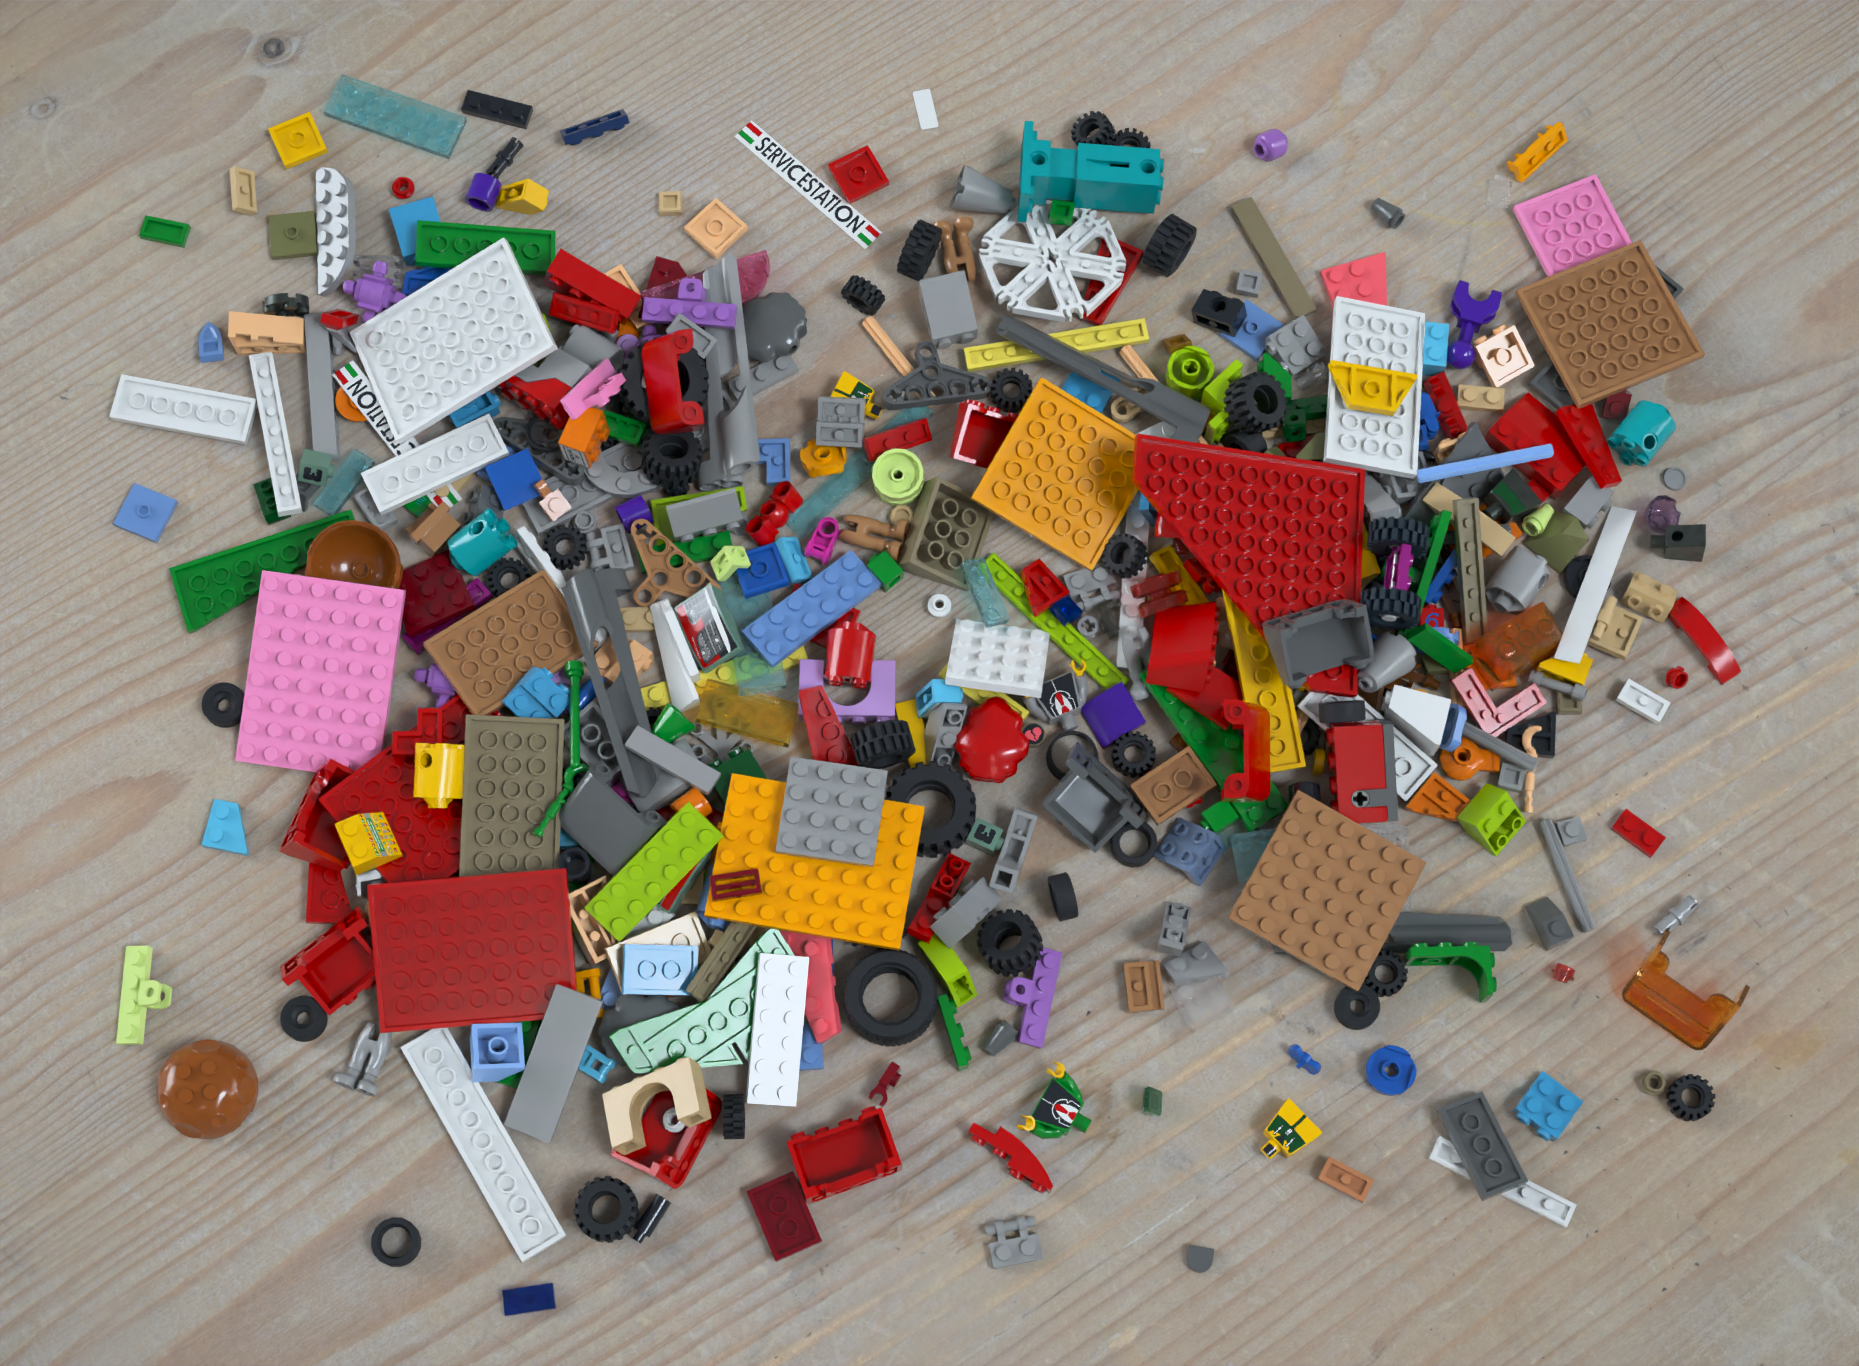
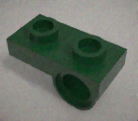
[253,478,291,525]

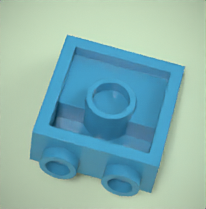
[449,391,501,429]
[501,666,570,719]
[1513,1071,1583,1142]

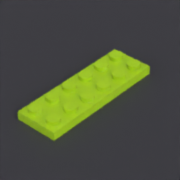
[584,801,724,942]

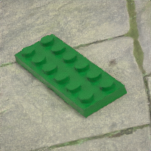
[416,220,556,275]

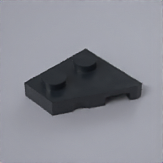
[1505,711,1556,758]

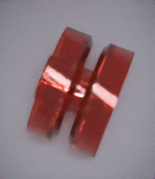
[1129,570,1189,618]

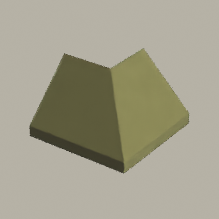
[1523,510,1590,574]

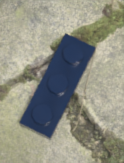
[560,109,630,145]

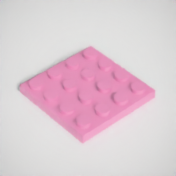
[1513,174,1632,277]

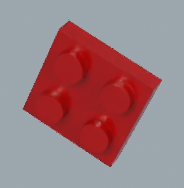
[828,145,889,204]

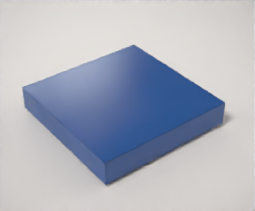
[735,542,790,599]

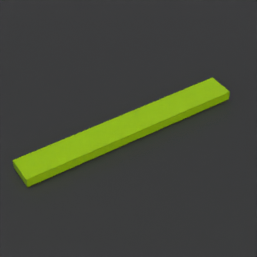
[977,552,1129,691]

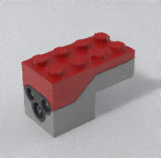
[497,348,592,430]

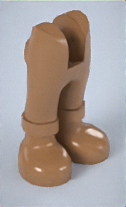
[932,217,976,282]
[838,515,909,562]

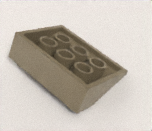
[897,477,994,591]

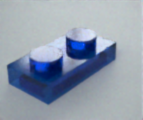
[502,1283,556,1317]

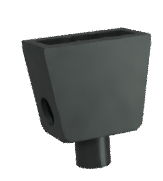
[1650,524,1706,562]

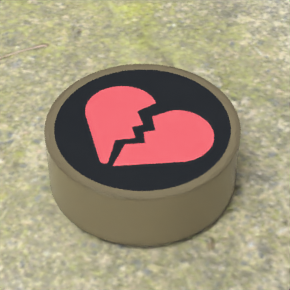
[1022,723,1045,748]

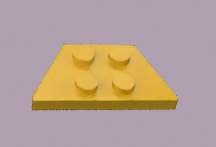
[1328,360,1418,416]

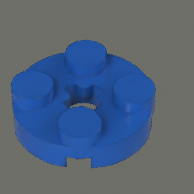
[1365,1045,1417,1096]

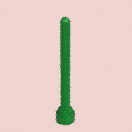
[565,660,584,769]

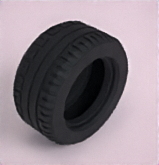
[844,949,938,1047]

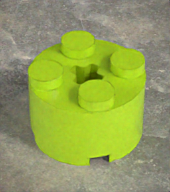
[1166,346,1214,400]

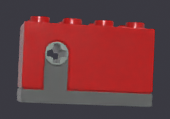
[1326,719,1398,823]

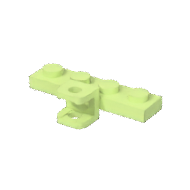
[116,946,172,1045]

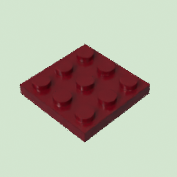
[399,550,476,638]

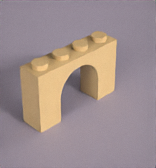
[602,1057,712,1155]

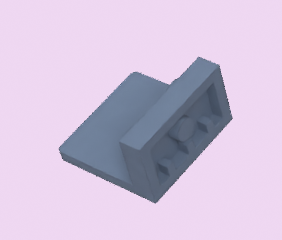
[1154,818,1226,886]

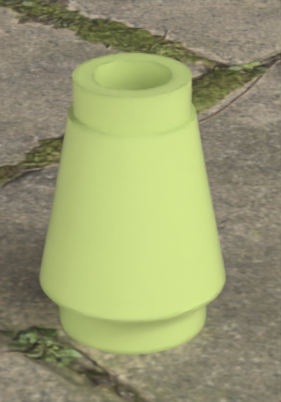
[1522,504,1554,536]

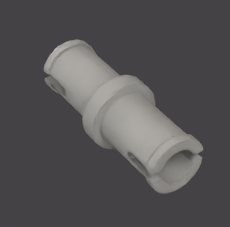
[1653,895,1700,938]

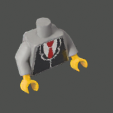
[1022,658,1088,732]

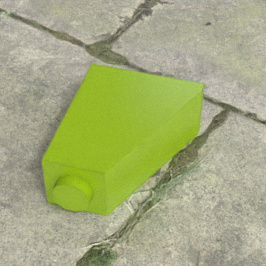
[918,934,978,1008]

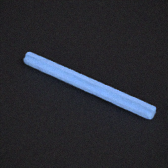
[1416,444,1554,483]

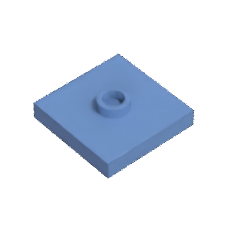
[1219,299,1284,362]
[113,483,178,543]

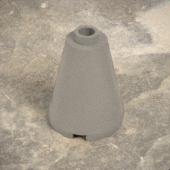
[950,165,1016,214]
[1358,632,1417,693]

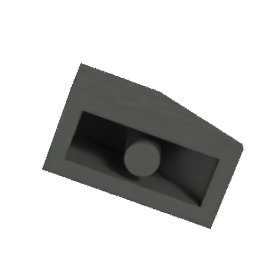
[1525,897,1574,951]

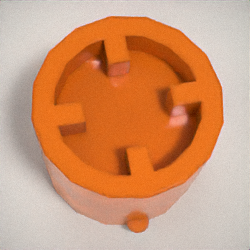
[670,787,712,817]

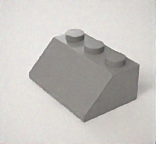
[666,488,744,543]

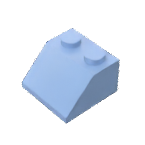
[470,1023,525,1082]

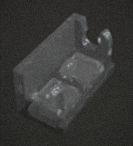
[353,255,404,288]

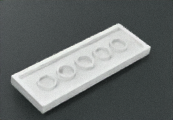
[109,374,258,445]
[361,414,510,516]
[1297,692,1438,801]
[745,953,809,1106]

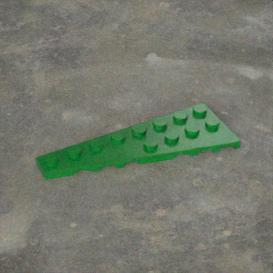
[169,510,355,634]

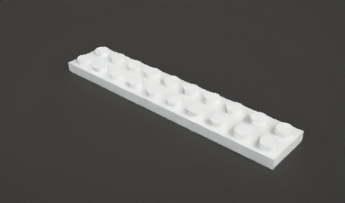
[400,1028,567,1263]

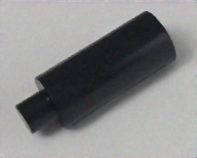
[632,1194,671,1244]

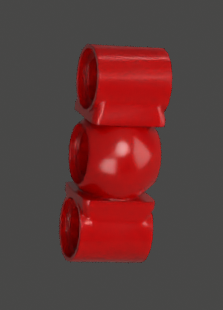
[745,481,803,547]

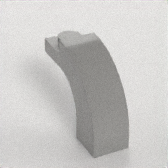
[989,807,1038,894]

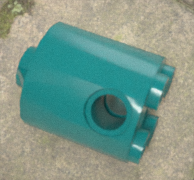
[1607,400,1676,467]
[447,508,518,576]

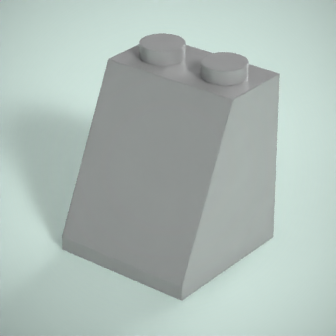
[919,270,978,349]

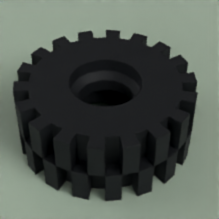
[897,219,942,281]

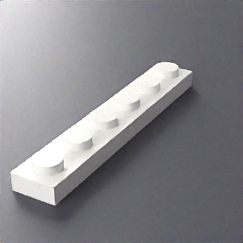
[514,526,607,652]

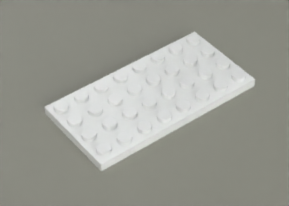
[1324,296,1425,479]

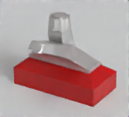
[320,309,359,355]

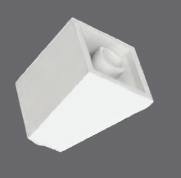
[1380,684,1451,756]

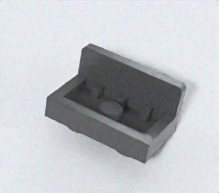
[463,484,504,525]

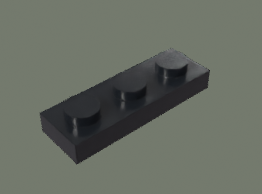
[461,90,533,129]

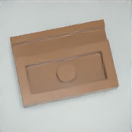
[1123,960,1165,1013]

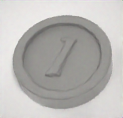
[1663,467,1687,491]

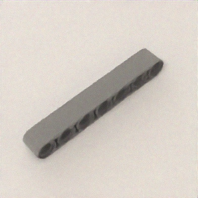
[304,312,341,462]

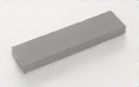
[625,725,721,795]

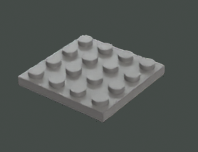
[776,757,888,867]

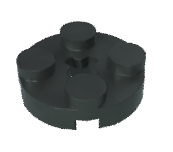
[262,293,310,317]

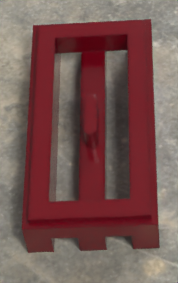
[709,868,762,902]

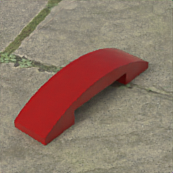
[1667,597,1741,685]

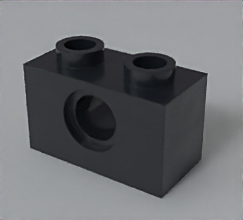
[1191,289,1247,337]

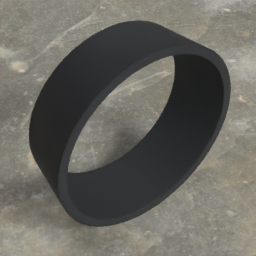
[1046,731,1099,780]

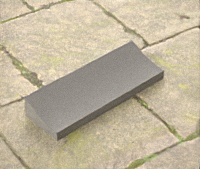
[504,983,604,1144]

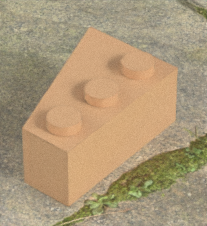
[228,311,307,355]
[569,876,616,965]

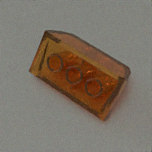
[1467,602,1563,692]

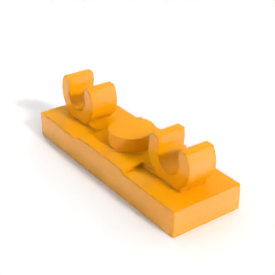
[1507,122,1568,183]

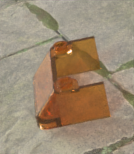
[1622,929,1750,1050]

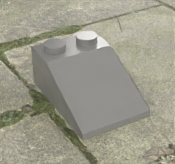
[620,739,702,814]

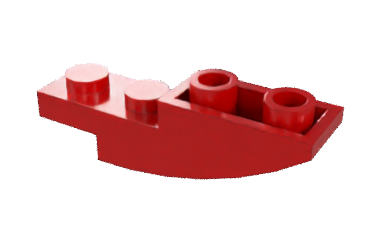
[907,853,971,944]
[968,1122,1053,1194]

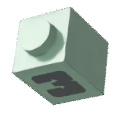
[297,449,335,487]
[966,818,1005,856]

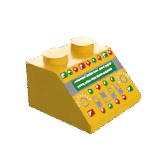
[335,812,402,876]

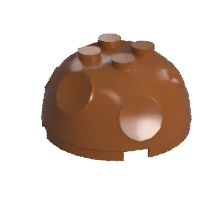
[305,520,403,589]
[157,1039,259,1139]

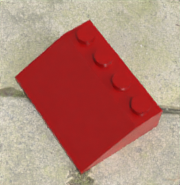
[1485,392,1587,501]

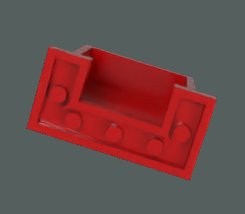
[280,906,376,1016]

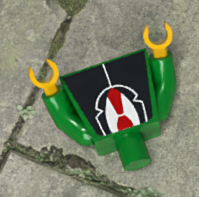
[1017,1061,1092,1139]

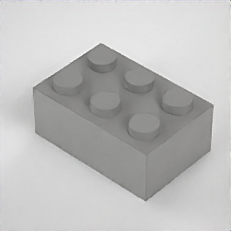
[563,701,623,787]

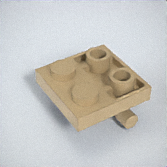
[1587,596,1643,660]

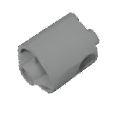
[559,324,625,374]
[1485,546,1550,616]

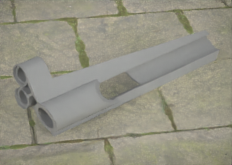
[698,253,760,491]

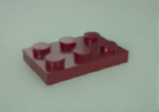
[746,1171,822,1262]

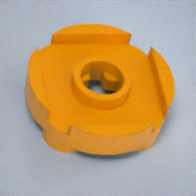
[800,438,847,478]

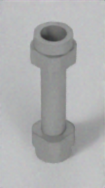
[1528,670,1588,701]

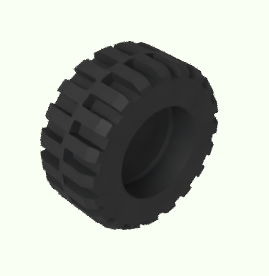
[619,336,709,428]
[884,761,976,858]

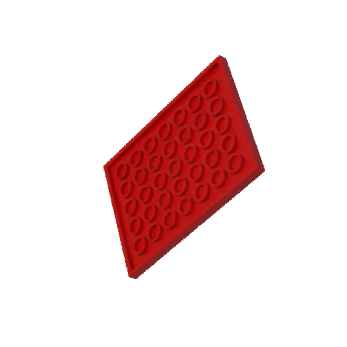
[318,694,563,883]
[367,868,578,1033]

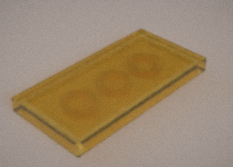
[695,678,799,748]

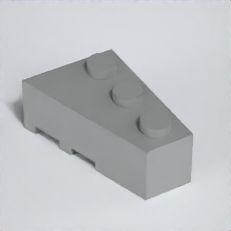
[1363,475,1402,533]
[930,877,1003,949]

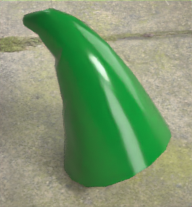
[651,702,697,744]

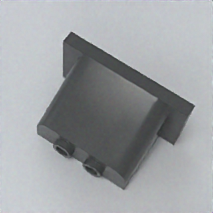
[1041,742,1147,853]

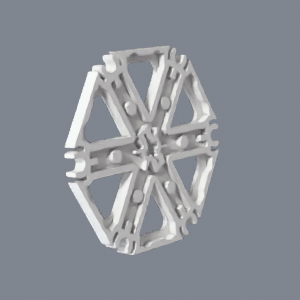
[979,200,1126,322]

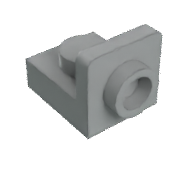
[356,870,387,900]

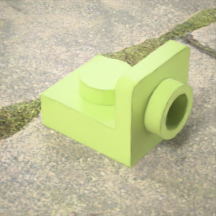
[710,546,751,581]

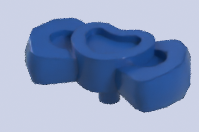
[1288,1044,1321,1075]

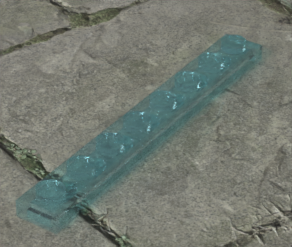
[786,397,933,539]

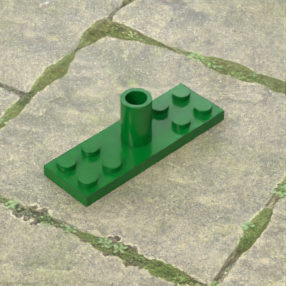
[1378,510,1452,643]

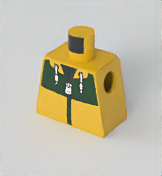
[830,371,883,420]
[1260,1098,1323,1160]

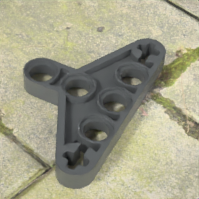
[881,341,991,410]
[493,417,585,486]

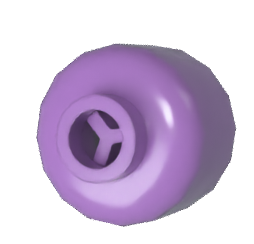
[1254,129,1288,162]

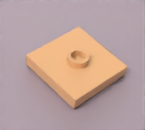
[684,198,749,260]

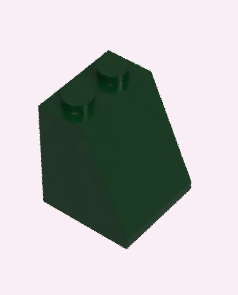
[707,746,767,808]

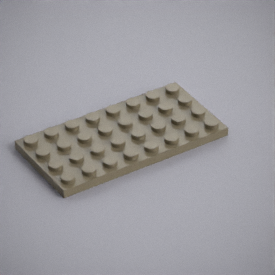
[459,714,564,877]

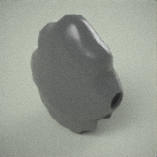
[742,292,807,362]
[598,994,683,1066]

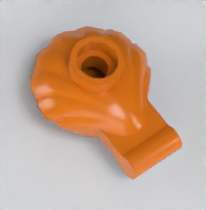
[1439,737,1500,781]

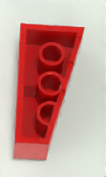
[542,248,641,325]

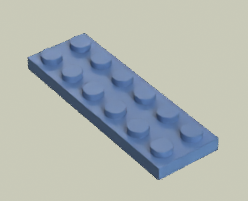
[742,550,882,668]

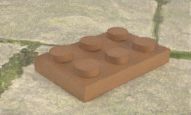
[1129,746,1217,826]

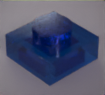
[1049,595,1083,627]

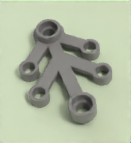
[690,696,754,765]

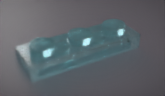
[313,448,375,516]
[960,557,1010,628]

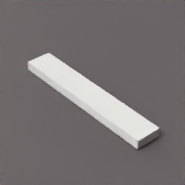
[1428,1136,1577,1228]

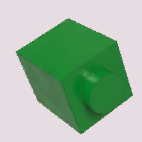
[867,551,904,592]
[1199,800,1239,835]

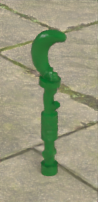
[533,763,590,838]

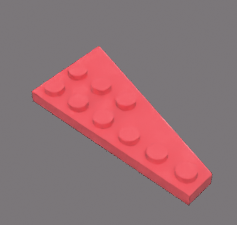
[1320,252,1387,307]
[779,930,842,1043]

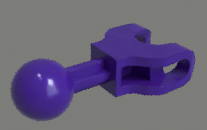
[1447,280,1502,370]

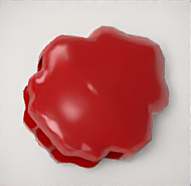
[953,696,1029,783]

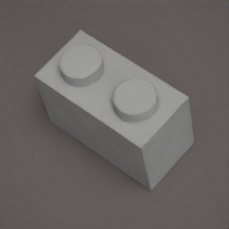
[1561,475,1614,530]

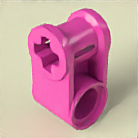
[804,517,839,565]

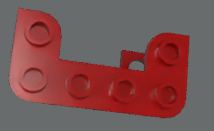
[949,399,1018,469]
[1145,602,1220,693]

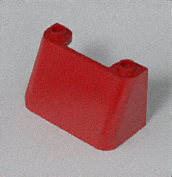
[642,329,704,435]
[1220,699,1270,802]
[279,758,355,871]
[610,1088,722,1189]

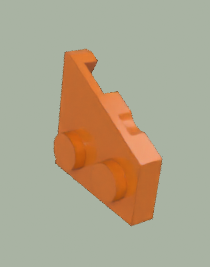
[1405,772,1471,822]

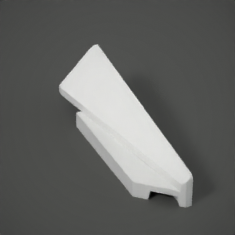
[650,598,701,712]

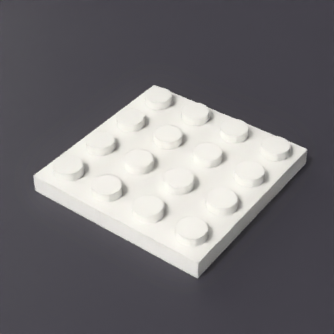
[945,619,1050,698]

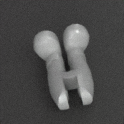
[1122,627,1152,700]
[333,1021,392,1097]

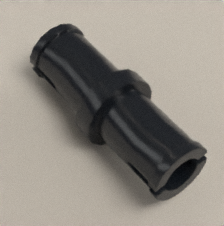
[485,137,523,180]

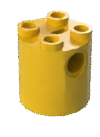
[413,743,465,808]

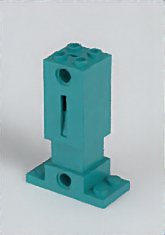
[1017,121,1164,222]

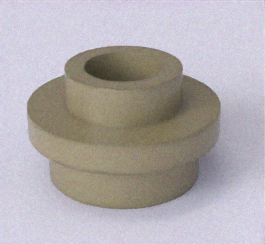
[1641,1070,1666,1096]

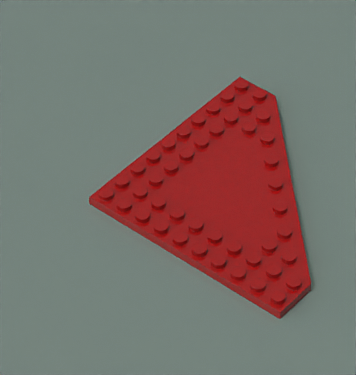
[1132,433,1365,698]

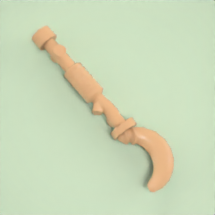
[1522,725,1542,812]

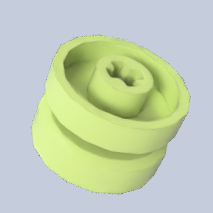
[872,449,925,507]

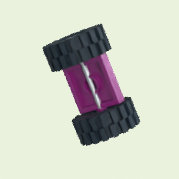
[1360,516,1430,630]

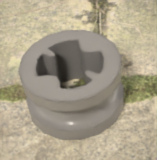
[1077,616,1099,639]

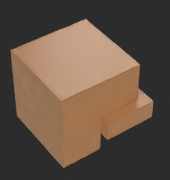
[405,501,461,557]

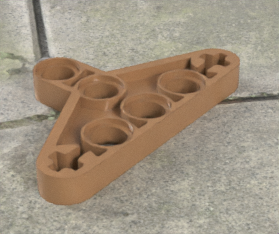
[631,519,723,607]

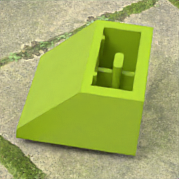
[1456,783,1527,856]

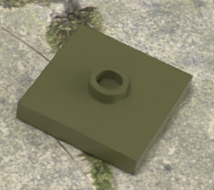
[269,211,317,260]

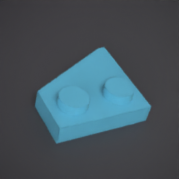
[201,799,249,856]

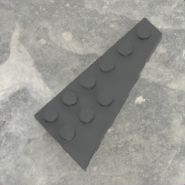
[1403,422,1505,526]

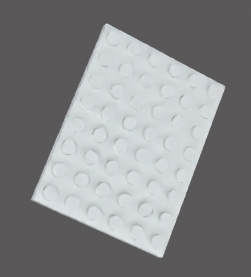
[349,238,558,444]

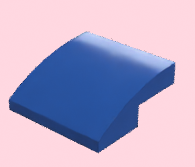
[485,448,542,511]

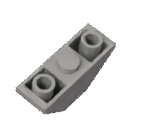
[924,703,968,767]
[1156,902,1191,957]

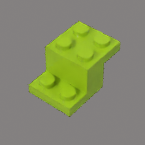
[1201,359,1243,445]

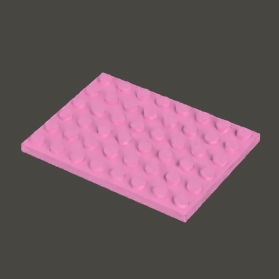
[235,570,406,772]

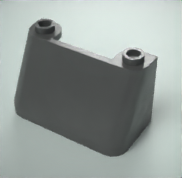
[1262,599,1376,689]
[559,760,667,876]

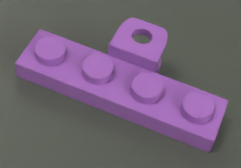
[642,278,737,329]
[1002,947,1062,1049]

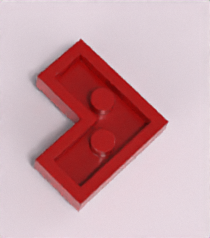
[392,708,443,757]

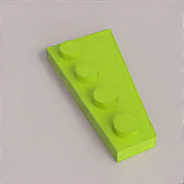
[651,486,747,546]

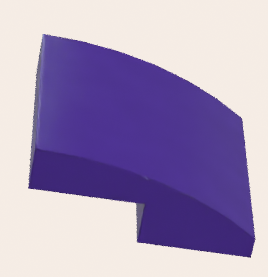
[1081,682,1146,749]

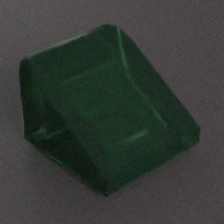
[1142,1086,1162,1116]

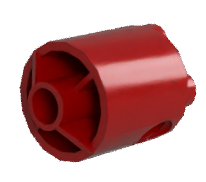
[824,622,876,689]

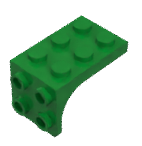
[1403,942,1497,1003]

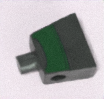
[1482,469,1542,524]

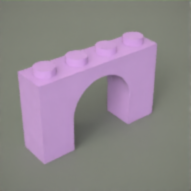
[798,659,896,725]

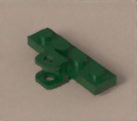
[1255,395,1328,442]

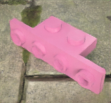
[561,358,626,420]

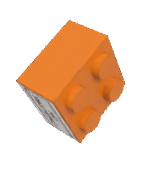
[558,407,610,468]

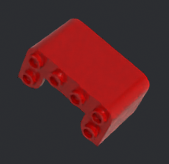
[786,1106,902,1204]

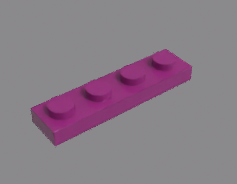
[402,578,493,655]

